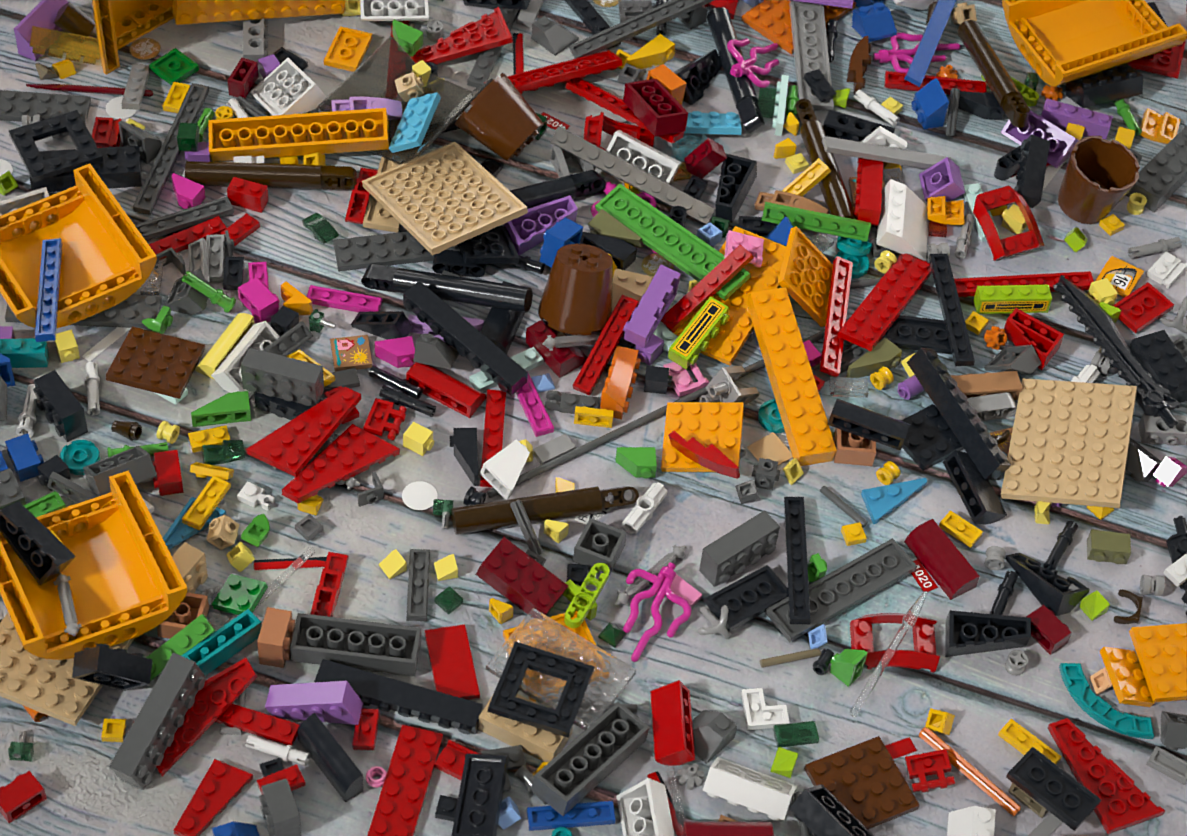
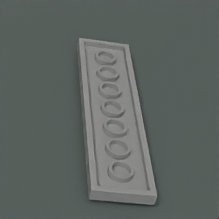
[789,0,834,110]

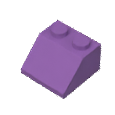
[919,157,965,201]

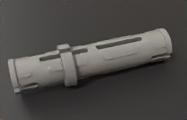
[955,214,975,259]
[1128,237,1182,259]

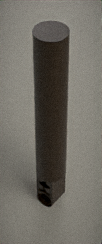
[957,20,1030,128]
[796,99,857,220]
[185,161,357,190]
[451,486,639,535]

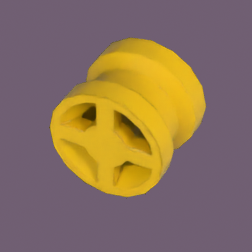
[215,106,233,120]
[870,367,894,390]
[876,461,901,485]

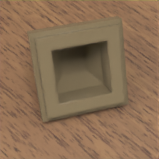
[35,63,58,80]

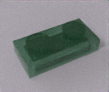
[773,721,819,748]

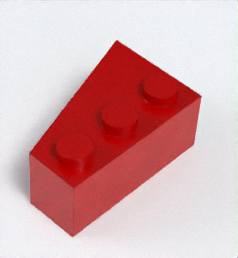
[1004,308,1064,371]

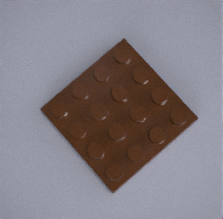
[106,326,205,399]
[804,736,920,829]

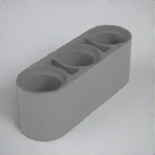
[967,392,1017,421]

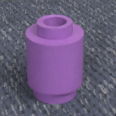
[897,375,924,400]

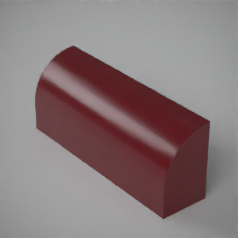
[904,518,980,600]
[684,821,774,836]

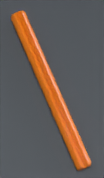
[919,727,1021,816]

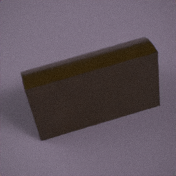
[54,1,95,44]

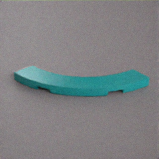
[1059,663,1154,739]

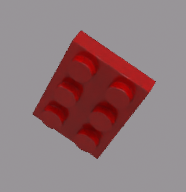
[1112,282,1175,334]

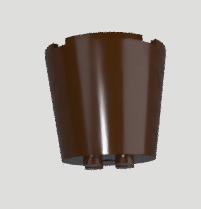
[455,73,544,162]
[1058,136,1140,224]
[538,244,613,335]

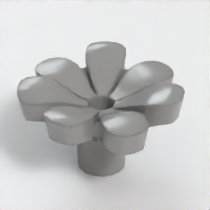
[196,586,218,606]
[676,763,704,790]

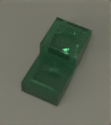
[758,87,777,119]
[302,212,339,244]
[201,440,245,465]

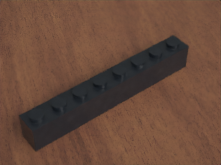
[403,281,528,396]
[907,348,1011,480]
[314,659,483,734]

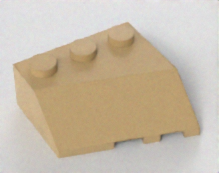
[612,269,653,312]

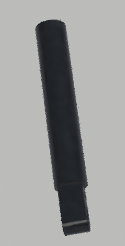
[707,7,765,133]
[510,170,606,209]
[361,264,533,313]

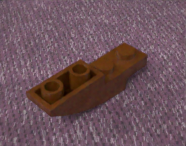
[847,36,872,95]

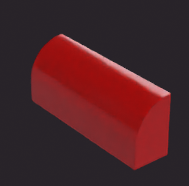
[406,362,486,418]
[650,680,695,766]

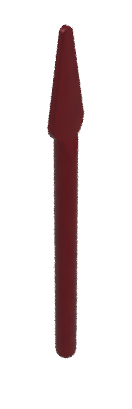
[26,84,154,97]

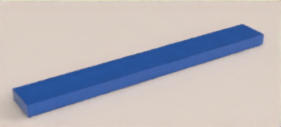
[905,0,956,87]
[35,238,62,342]

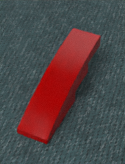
[345,168,378,224]
[669,430,740,479]
[310,551,349,617]

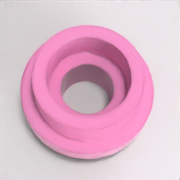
[366,766,387,788]

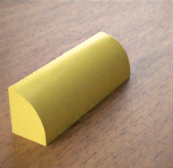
[196,313,254,379]

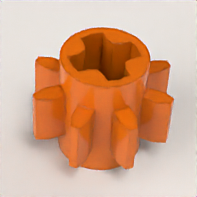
[984,326,1007,350]

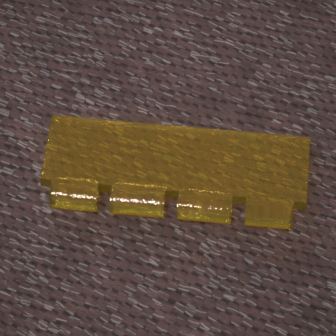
[30,26,100,65]

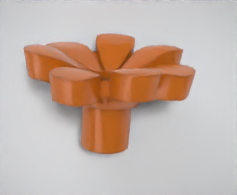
[936,65,958,79]
[1041,85,1063,101]

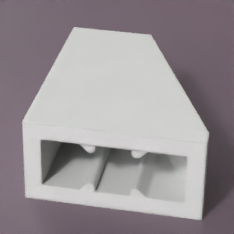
[480,439,530,500]

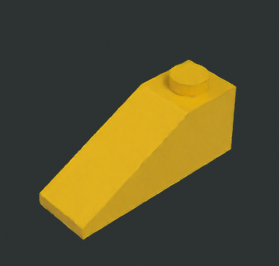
[626,34,675,70]

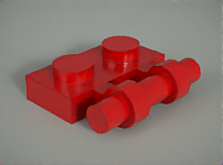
[363,398,407,440]
[905,749,955,793]

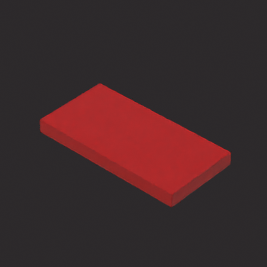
[424,624,480,700]

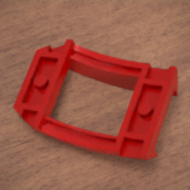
[583,112,654,151]
[973,185,1045,261]
[850,613,940,673]

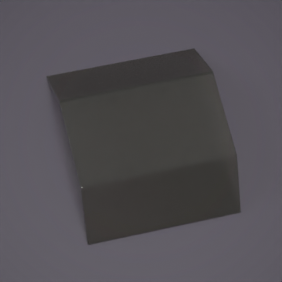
[318,36,494,165]

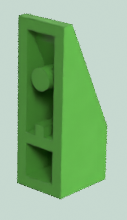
[191,391,251,427]

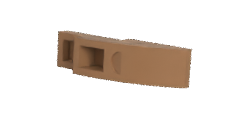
[754,190,829,214]

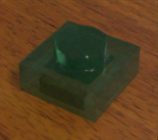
[434,586,463,615]

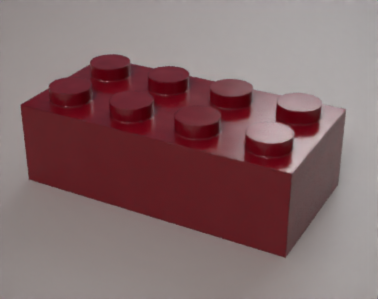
[623,79,688,136]
[475,537,568,621]

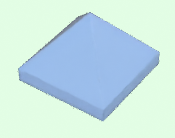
[531,373,555,393]
[808,624,828,649]

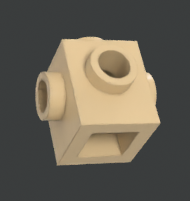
[951,2,977,25]
[395,72,424,102]
[206,515,240,550]

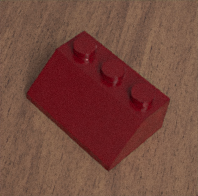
[526,320,588,378]

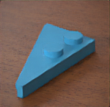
[861,478,927,524]
[163,496,226,550]

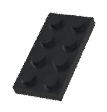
[885,315,952,354]
[704,565,788,631]
[1006,747,1101,831]
[451,754,509,836]

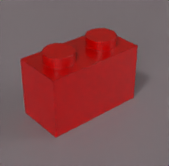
[227,177,268,213]
[152,450,184,496]
[0,770,47,824]

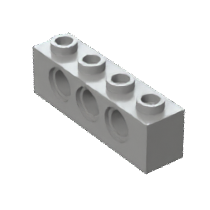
[243,18,268,62]
[1138,414,1187,446]

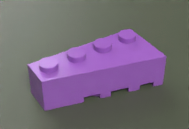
[504,196,578,255]
[623,265,681,348]
[265,681,363,725]

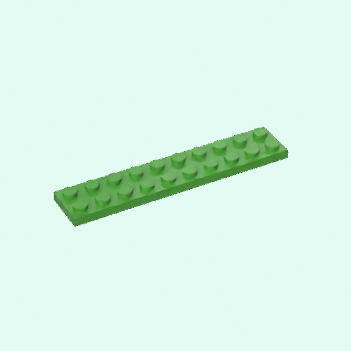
[595,184,751,301]

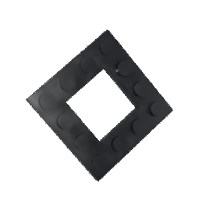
[9,110,103,183]
[487,641,595,738]

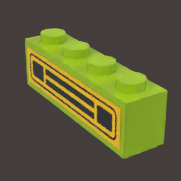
[973,285,1052,314]
[668,296,730,370]

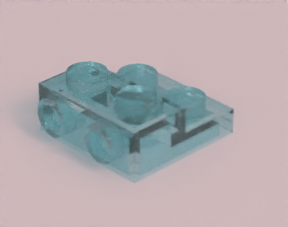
[671,133,707,160]

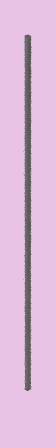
[487,317,850,498]

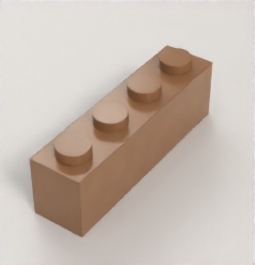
[950,371,1023,400]

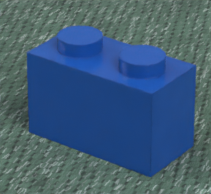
[5,433,44,482]

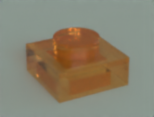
[673,162,691,181]

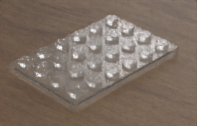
[486,608,636,730]

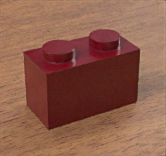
[227,58,259,99]
[684,138,727,179]
[1026,604,1072,655]

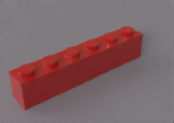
[854,158,883,225]

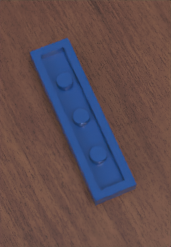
[527,801,615,831]

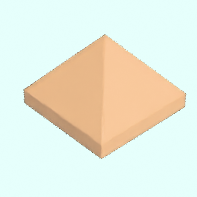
[1090,667,1113,695]

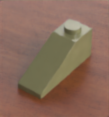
[588,209,645,248]
[846,338,902,380]

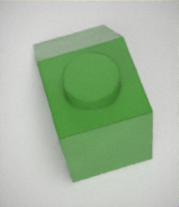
[392,20,423,57]
[615,447,657,478]
[830,649,867,687]

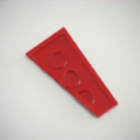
[173,759,254,836]

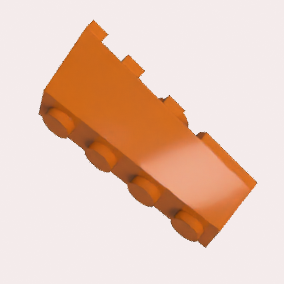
[600,346,641,420]

